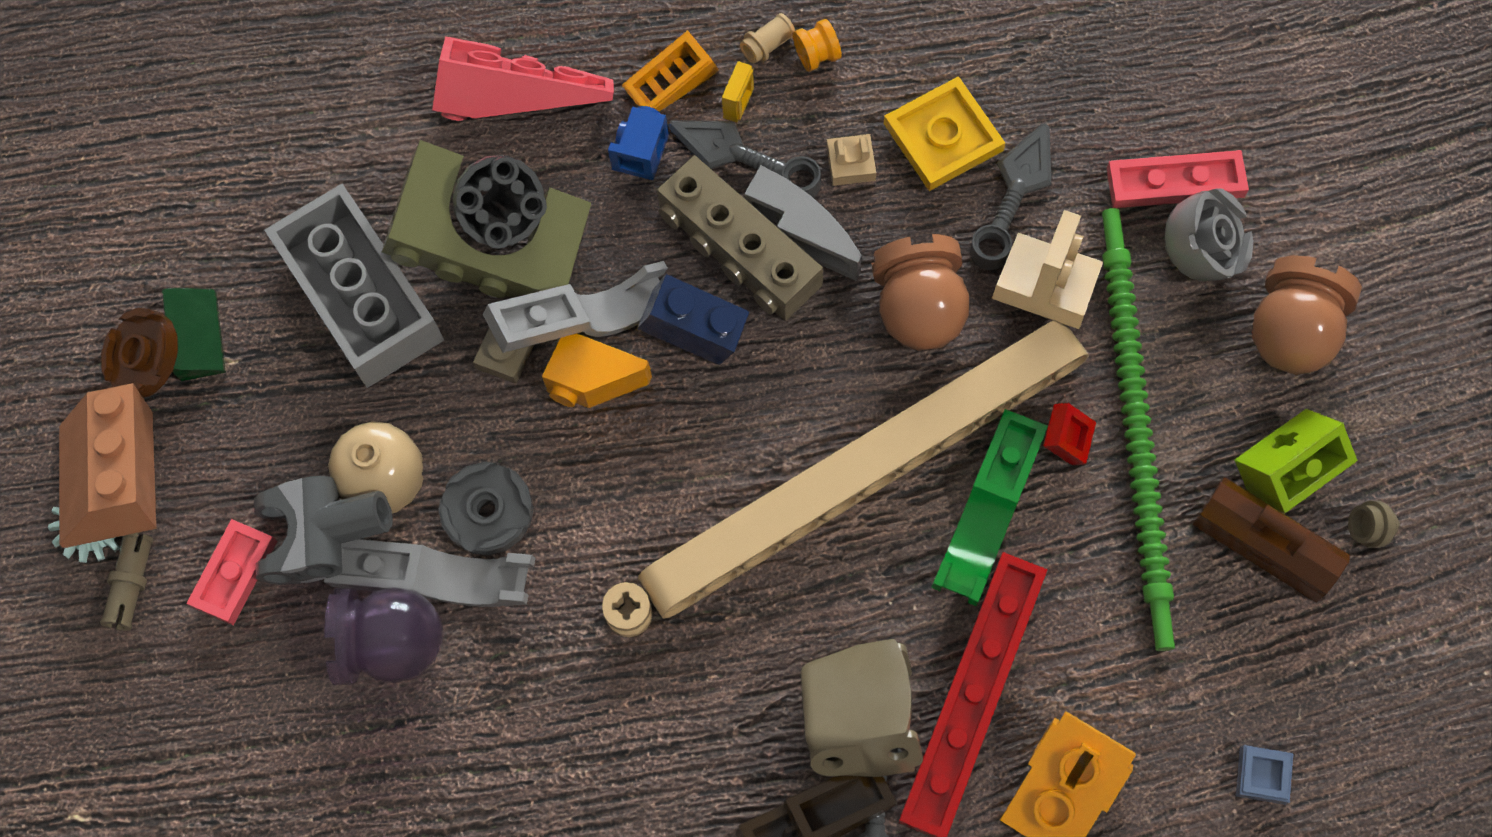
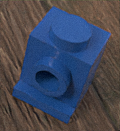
[608,106,669,180]

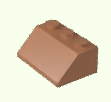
[59,383,157,548]

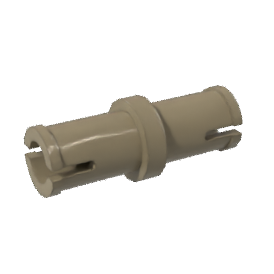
[100,533,154,631]

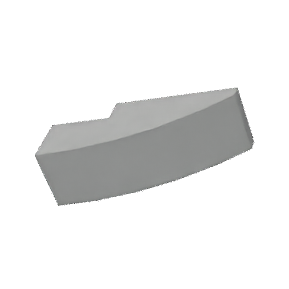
[745,165,862,281]

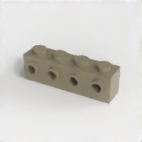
[657,155,823,321]

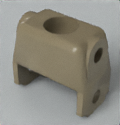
[801,639,923,777]

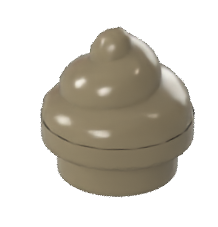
[1348,500,1400,548]

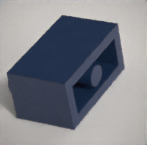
[637,274,749,365]

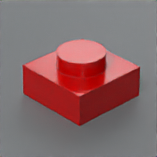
[1043,403,1096,465]

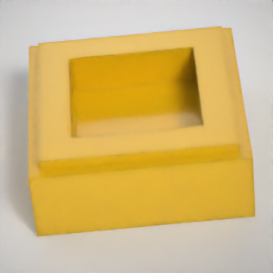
[722,61,754,123]

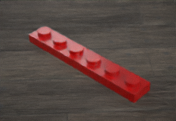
[898,552,1048,837]

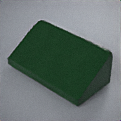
[162,288,226,381]

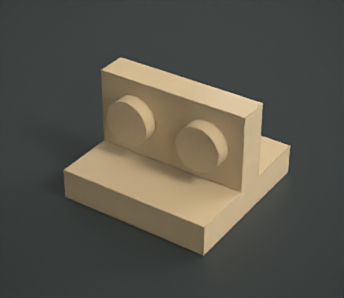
[992,210,1103,329]

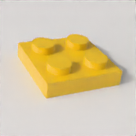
[884,76,1005,191]

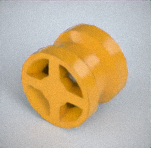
[793,19,842,72]

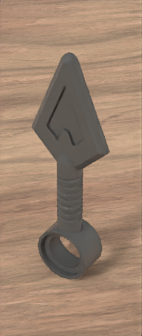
[667,120,821,198]
[970,124,1052,270]

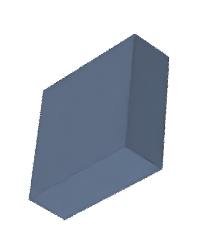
[1236,745,1293,805]

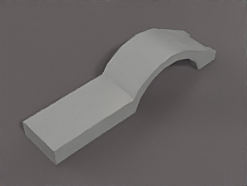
[483,261,668,353]
[324,539,536,607]

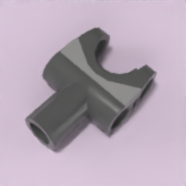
[254,476,393,585]

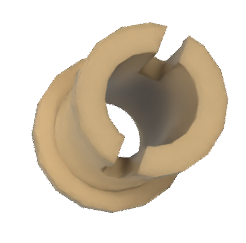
[740,13,795,64]

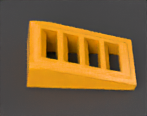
[622,30,719,112]

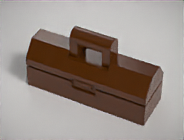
[1192,477,1350,603]

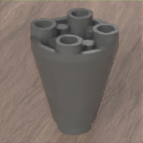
[453,155,547,249]

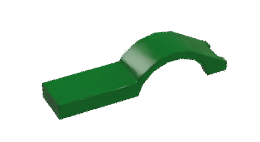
[931,409,1048,606]

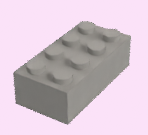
[264,183,444,388]

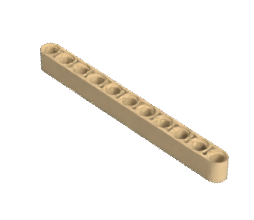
[638,320,1089,619]

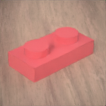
[186,519,278,626]

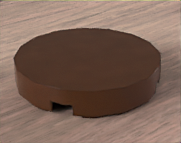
[101,308,178,398]

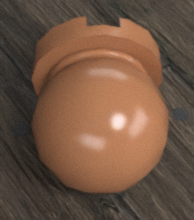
[871,234,969,351]
[1252,255,1362,375]

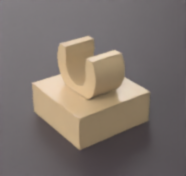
[827,134,876,186]

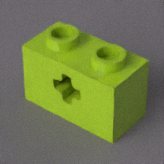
[1234,409,1358,513]

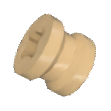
[602,582,653,637]

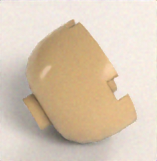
[328,421,423,513]

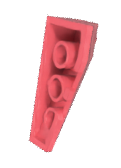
[432,36,614,121]

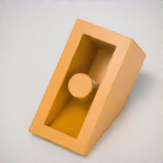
[542,333,652,408]

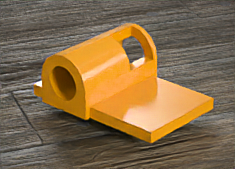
[1000,711,1136,837]

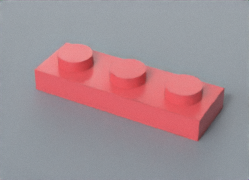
[1106,150,1249,208]

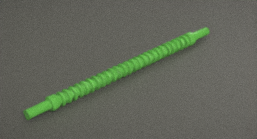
[1102,208,1175,651]

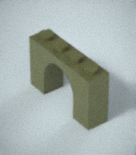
[381,140,591,298]

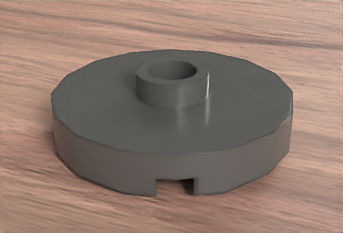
[438,462,534,556]

